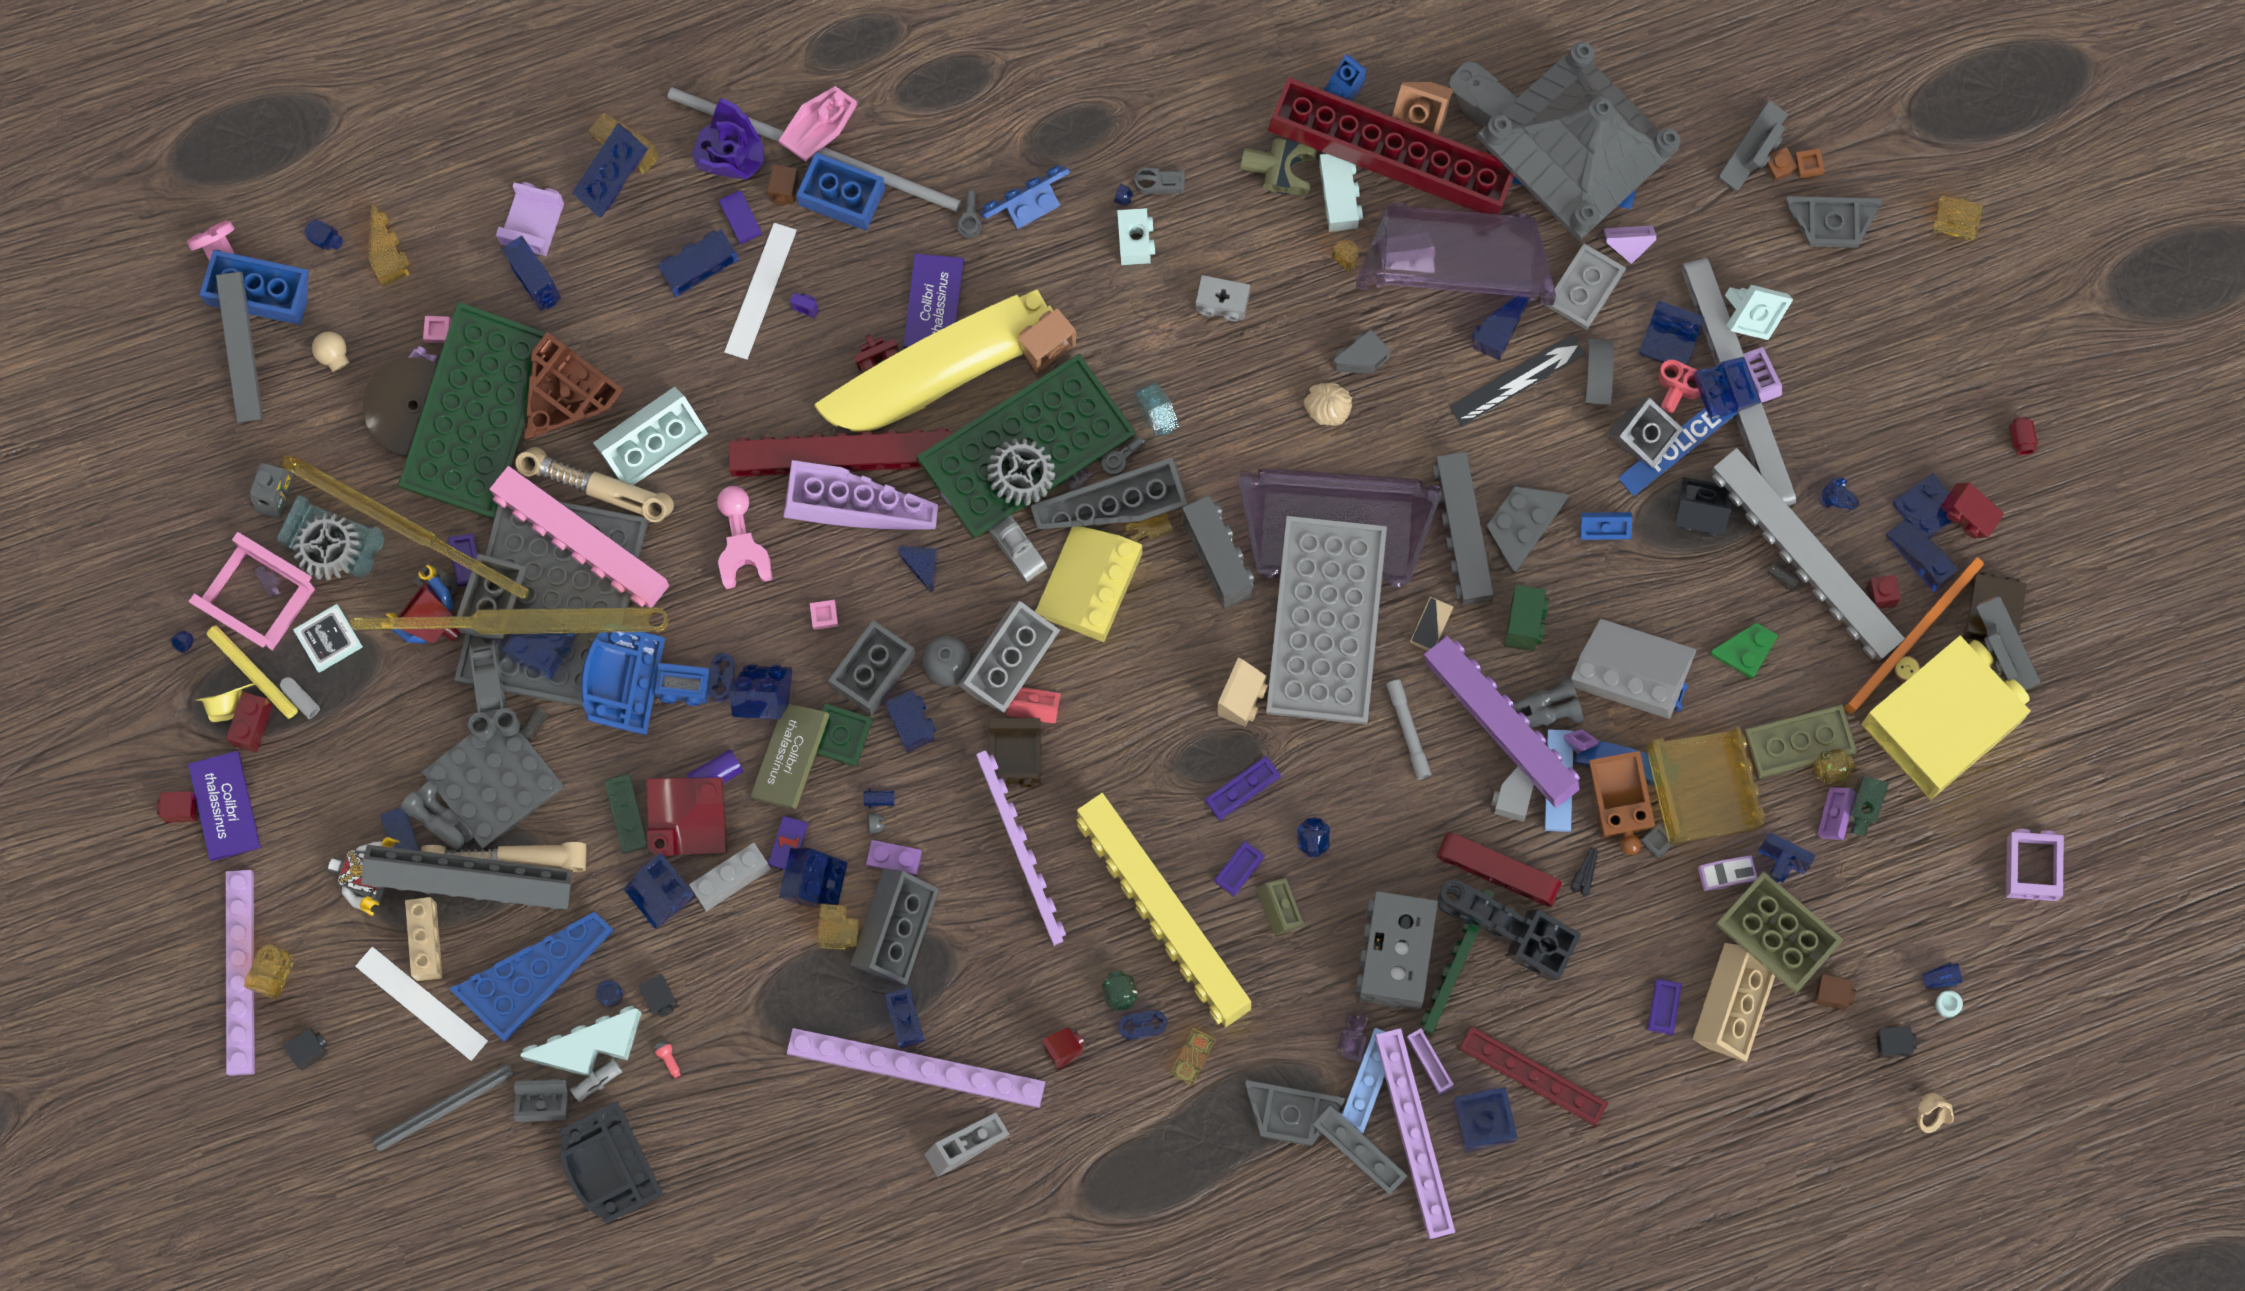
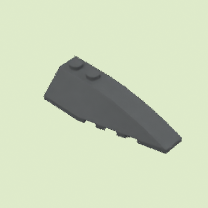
[1031,457,1188,530]

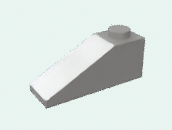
[1491,767,1534,822]
[924,1113,1009,1177]

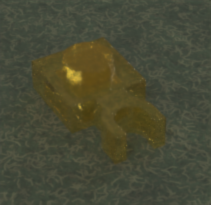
[1125,513,1173,542]

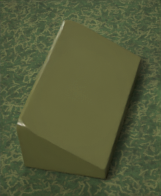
[1257,878,1304,936]

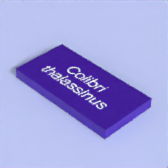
[903,254,964,349]
[188,751,261,861]

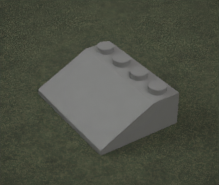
[1571,619,1696,719]

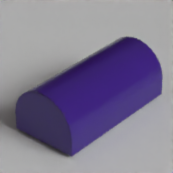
[686,749,744,784]

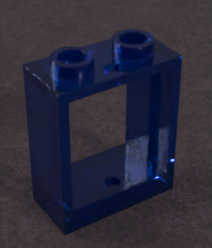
[501,235,561,311]

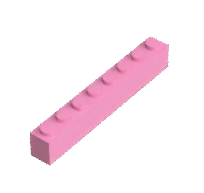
[490,466,669,609]

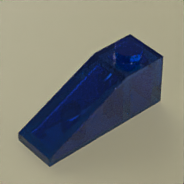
[1471,287,1533,361]
[1886,519,1959,592]

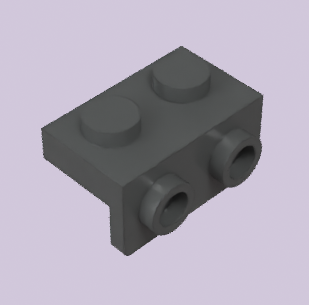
[514,1079,569,1122]

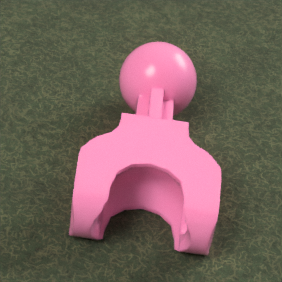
[717,486,773,589]

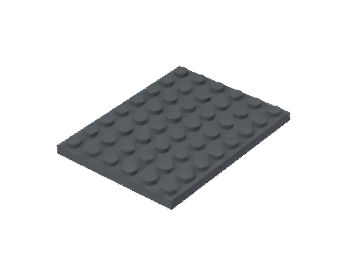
[454,501,648,707]

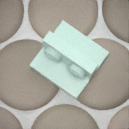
[1725,285,1793,340]

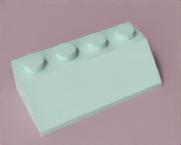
[593,387,708,485]

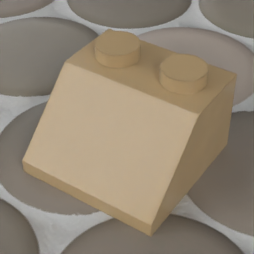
[1218,658,1268,727]

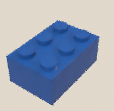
[796,153,886,231]

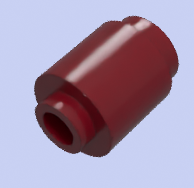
[2009,417,2038,456]

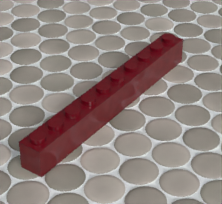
[729,428,961,477]

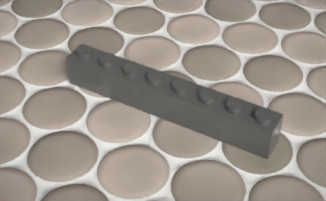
[361,844,573,909]

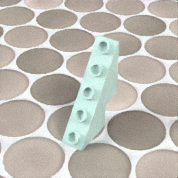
[521,1006,642,1077]

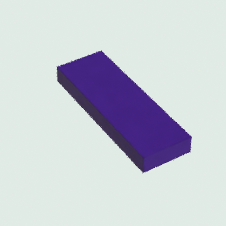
[1204,756,1281,821]

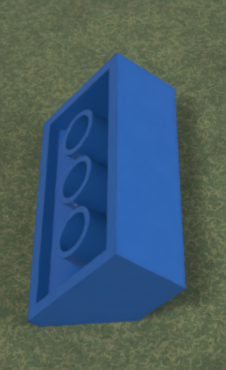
[199,250,309,325]

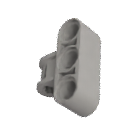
[988,516,1047,583]

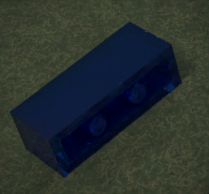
[658,229,739,298]

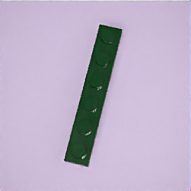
[1420,889,1495,1037]

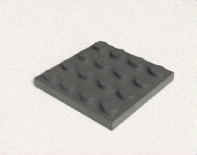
[422,718,565,850]

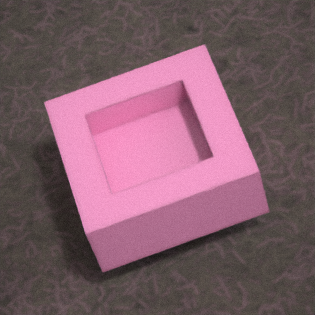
[423,316,451,343]
[810,600,838,630]

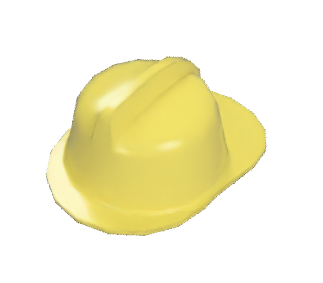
[196,683,255,722]

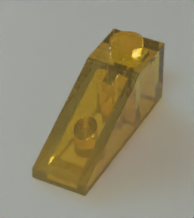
[588,113,659,175]

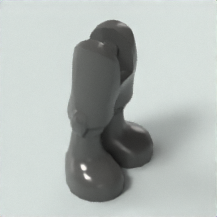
[1512,677,1584,728]
[400,780,474,850]

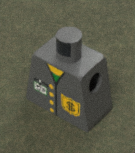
[250,463,294,518]

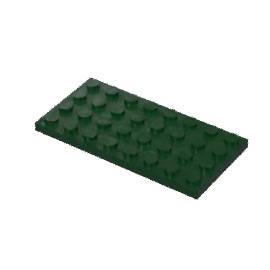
[397,302,552,520]
[916,354,1136,540]

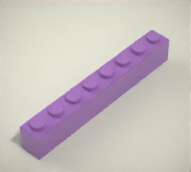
[1424,636,1580,808]

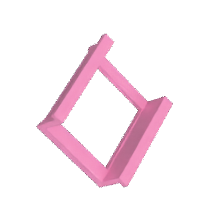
[189,532,315,651]

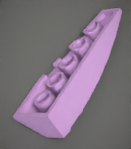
[783,460,938,530]

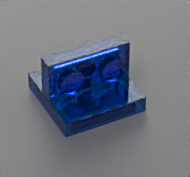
[1758,832,1816,883]

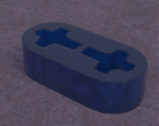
[708,653,735,702]
[1118,1011,1167,1040]

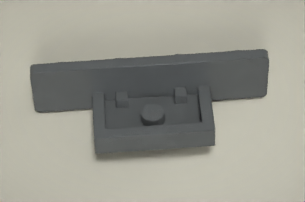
[1718,101,1788,191]
[1977,595,2040,690]

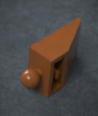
[1589,751,1655,855]

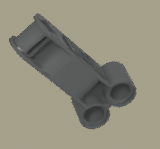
[468,639,520,741]

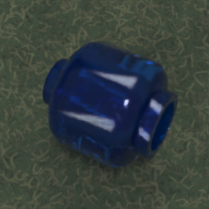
[1297,817,1331,857]

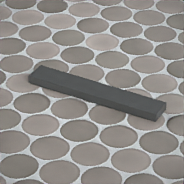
[216,272,263,423]

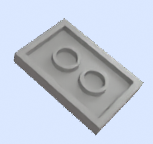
[1545,243,1626,330]

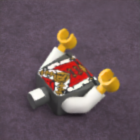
[328,837,399,916]

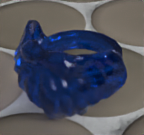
[1821,477,1859,510]

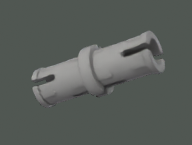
[570,1059,622,1103]

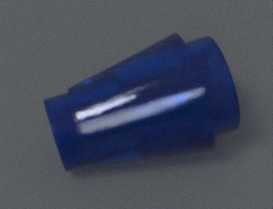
[1922,961,1963,989]

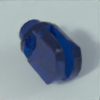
[305,220,343,250]

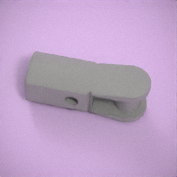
[280,677,320,720]

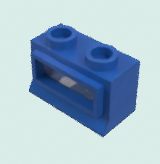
[655,663,712,706]

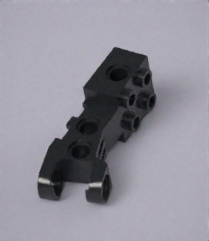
[1437,880,1581,981]

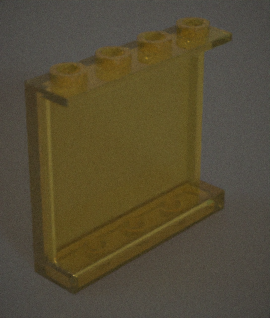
[1646,726,1765,844]

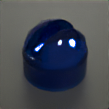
[1113,183,1133,205]
[171,631,194,653]

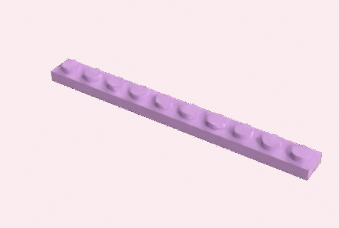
[787,1028,1045,1108]

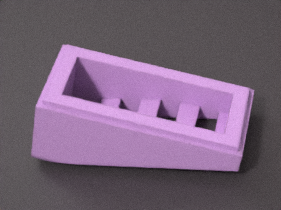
[1744,347,1782,403]

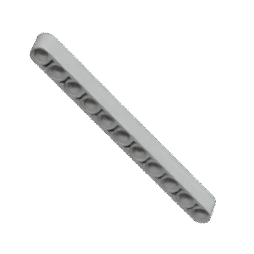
[1681,257,1796,506]

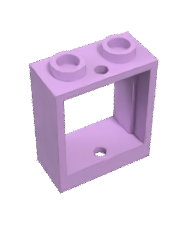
[2006,829,2064,901]

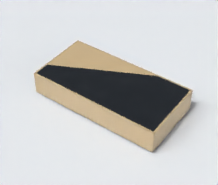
[1410,597,1453,651]

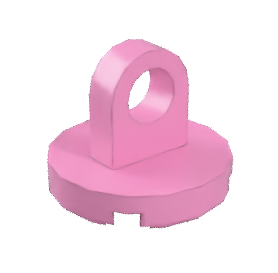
[187,221,234,261]

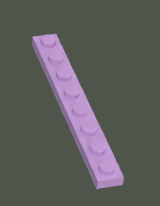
[976,751,1066,946]
[226,870,255,1076]
[1374,1028,1455,1240]

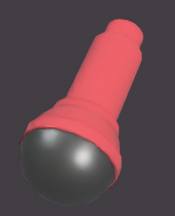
[654,1041,681,1078]

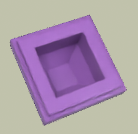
[1564,729,1599,754]

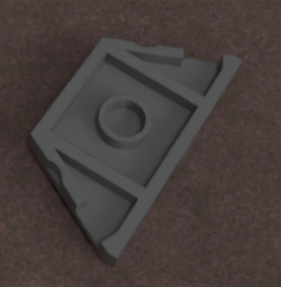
[1785,196,1882,248]
[1486,486,1569,574]
[1245,1080,1345,1146]

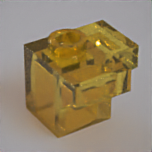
[817,904,859,950]

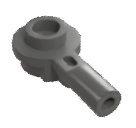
[957,191,982,238]
[1101,436,1145,475]

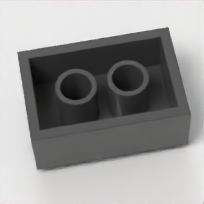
[828,620,916,716]

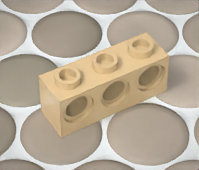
[405,897,443,981]

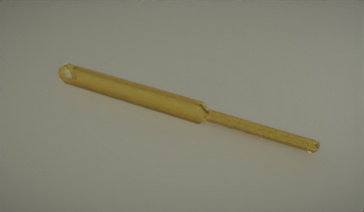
[280,456,529,599]
[350,607,668,634]

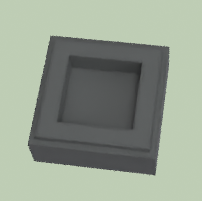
[1640,823,1677,859]

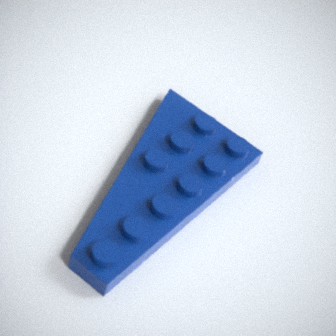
[449,912,614,1042]

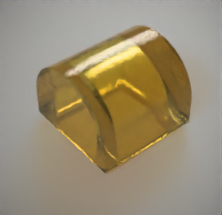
[1332,240,1359,272]

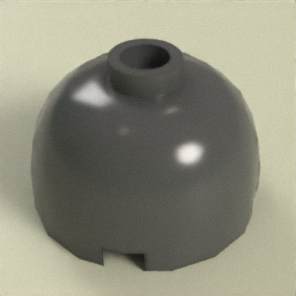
[922,635,972,687]

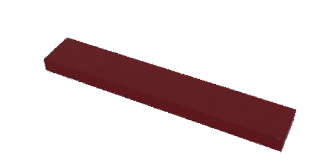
[1458,1026,1608,1127]

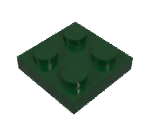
[816,703,873,767]

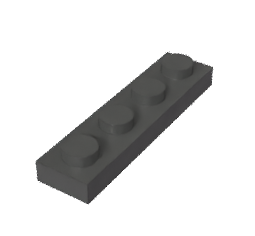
[1312,1104,1408,1195]

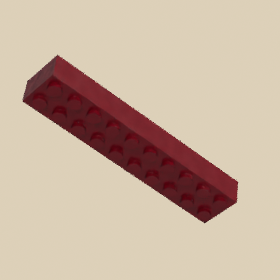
[1267,77,1514,219]

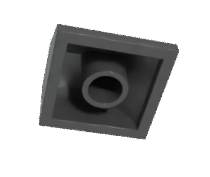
[1606,397,1683,468]

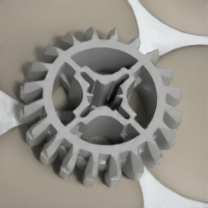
[987,438,1055,506]
[293,513,362,580]

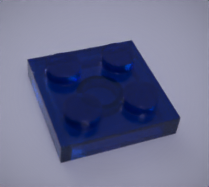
[1892,473,1953,542]

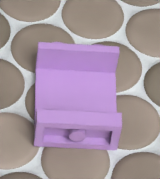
[496,182,564,256]

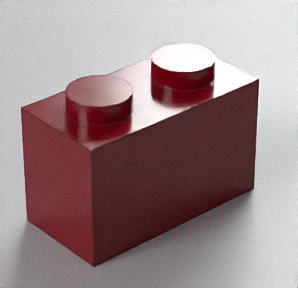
[1940,483,2004,539]
[226,692,273,753]

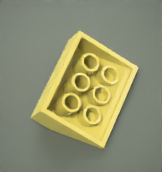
[1035,526,1143,642]

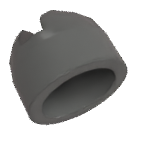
[867,813,886,834]

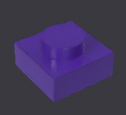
[790,293,819,319]

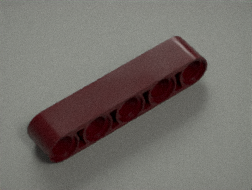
[1436,832,1562,907]

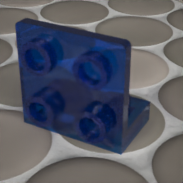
[1639,300,1705,365]

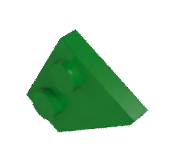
[1710,623,1779,680]

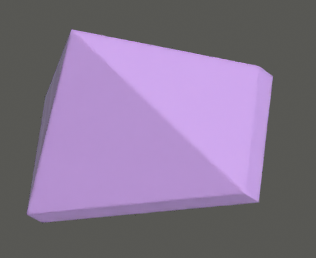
[1604,225,1656,264]

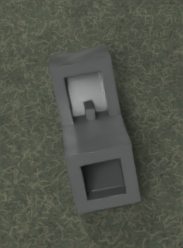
[1585,339,1614,404]

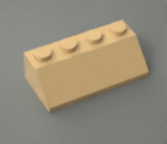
[1693,943,1775,1062]

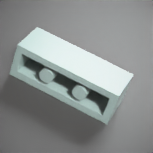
[1319,154,1363,232]

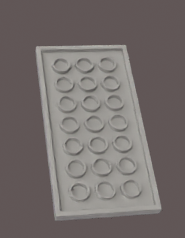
[1266,516,1387,725]

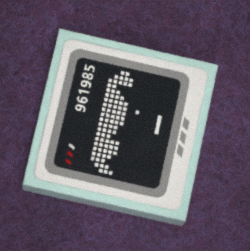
[293,604,363,673]

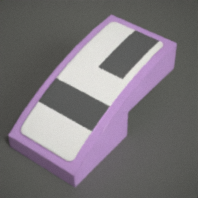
[1698,855,1757,892]

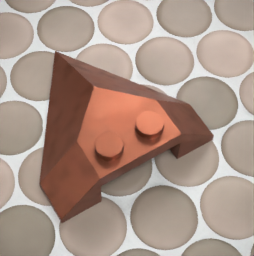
[525,332,624,440]

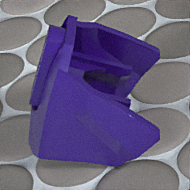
[692,98,764,180]

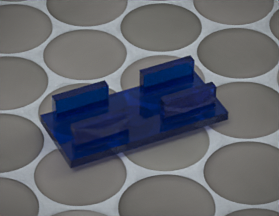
[572,123,649,218]

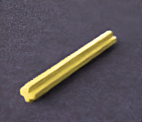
[207,625,298,719]

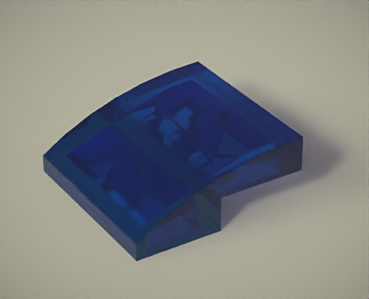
[1693,357,1761,420]

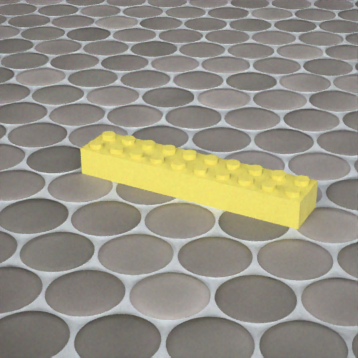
[1076,793,1251,1028]

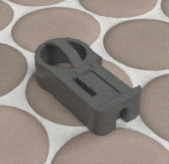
[1134,167,1185,195]

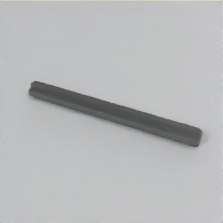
[372,1063,514,1151]

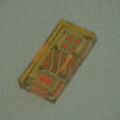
[1170,1028,1216,1086]

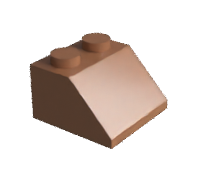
[1392,82,1454,135]
[1018,308,1076,374]

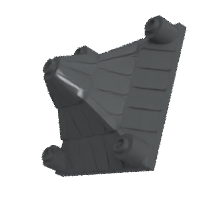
[1476,41,1681,241]

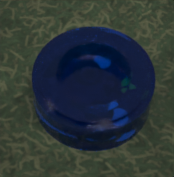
[596,980,623,1007]

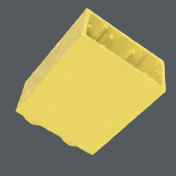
[1861,636,2031,800]

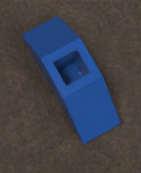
[1324,54,1366,102]

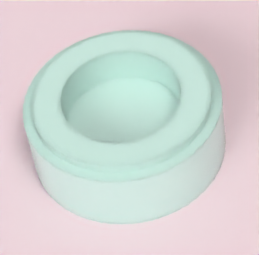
[1935,990,1963,1018]

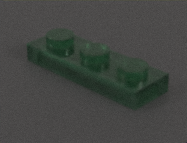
[604,774,648,854]

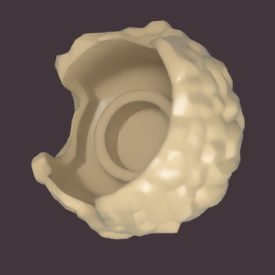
[1304,383,1352,426]

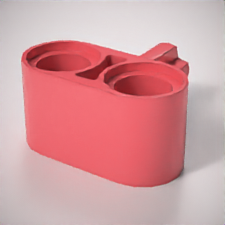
[1658,360,1706,413]

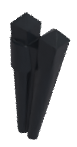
[1570,848,1598,897]

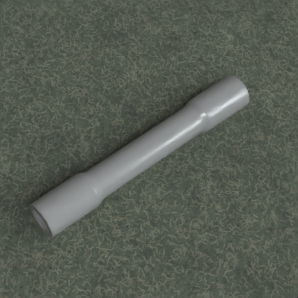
[1386,680,1432,780]

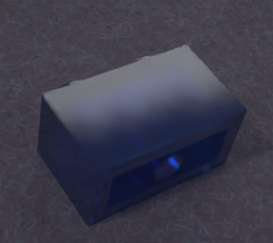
[885,690,937,753]
[884,987,925,1049]

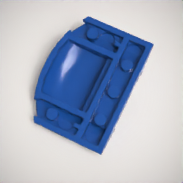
[581,623,665,735]

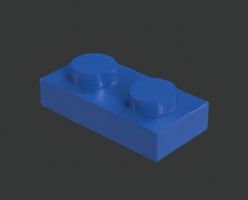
[1580,512,1632,540]

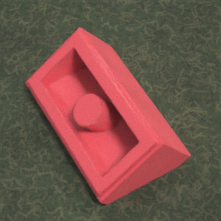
[1006,687,1061,723]

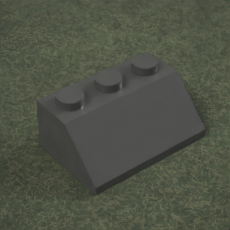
[454,554,527,639]

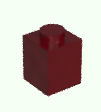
[1866,575,1901,609]
[156,791,197,823]

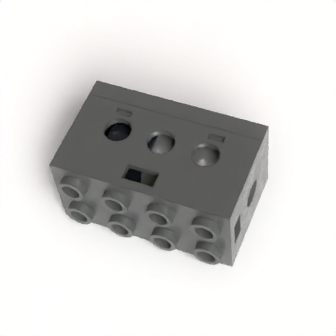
[1355,891,1438,1011]

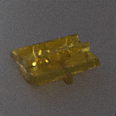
[1933,195,1983,241]

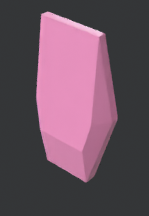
[779,86,857,162]

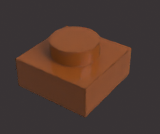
[1766,147,1798,181]
[1795,149,1825,178]

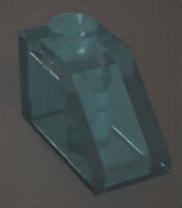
[1134,382,1180,436]

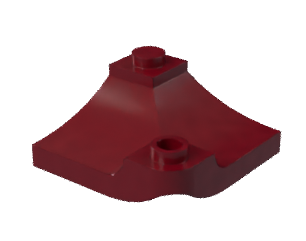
[647,777,727,856]

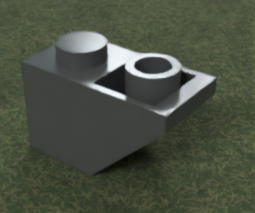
[1333,329,1391,374]

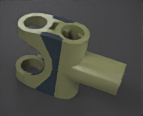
[1241,139,1318,195]

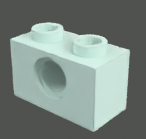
[1117,208,1155,265]

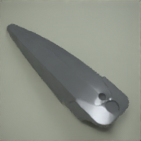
[1449,62,1517,128]

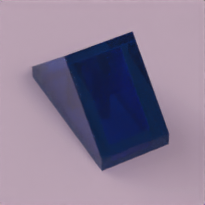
[897,546,938,593]

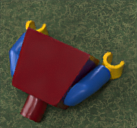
[381,565,459,643]

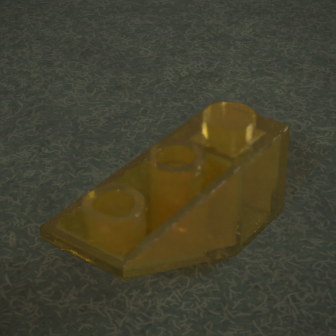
[368,205,410,287]

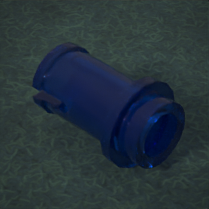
[863,788,894,809]

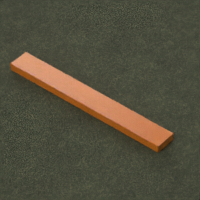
[1844,557,1984,714]

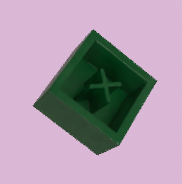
[1504,585,1549,651]

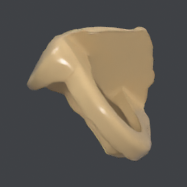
[1917,1093,1954,1133]

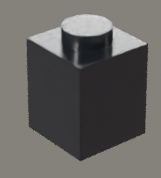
[638,974,678,1017]
[1875,1026,1917,1059]
[284,1028,329,1071]

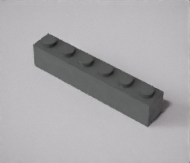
[1432,452,1494,606]

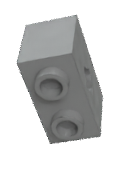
[1196,275,1250,321]

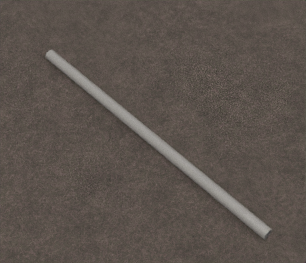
[668,87,961,212]

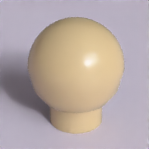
[312,331,350,373]

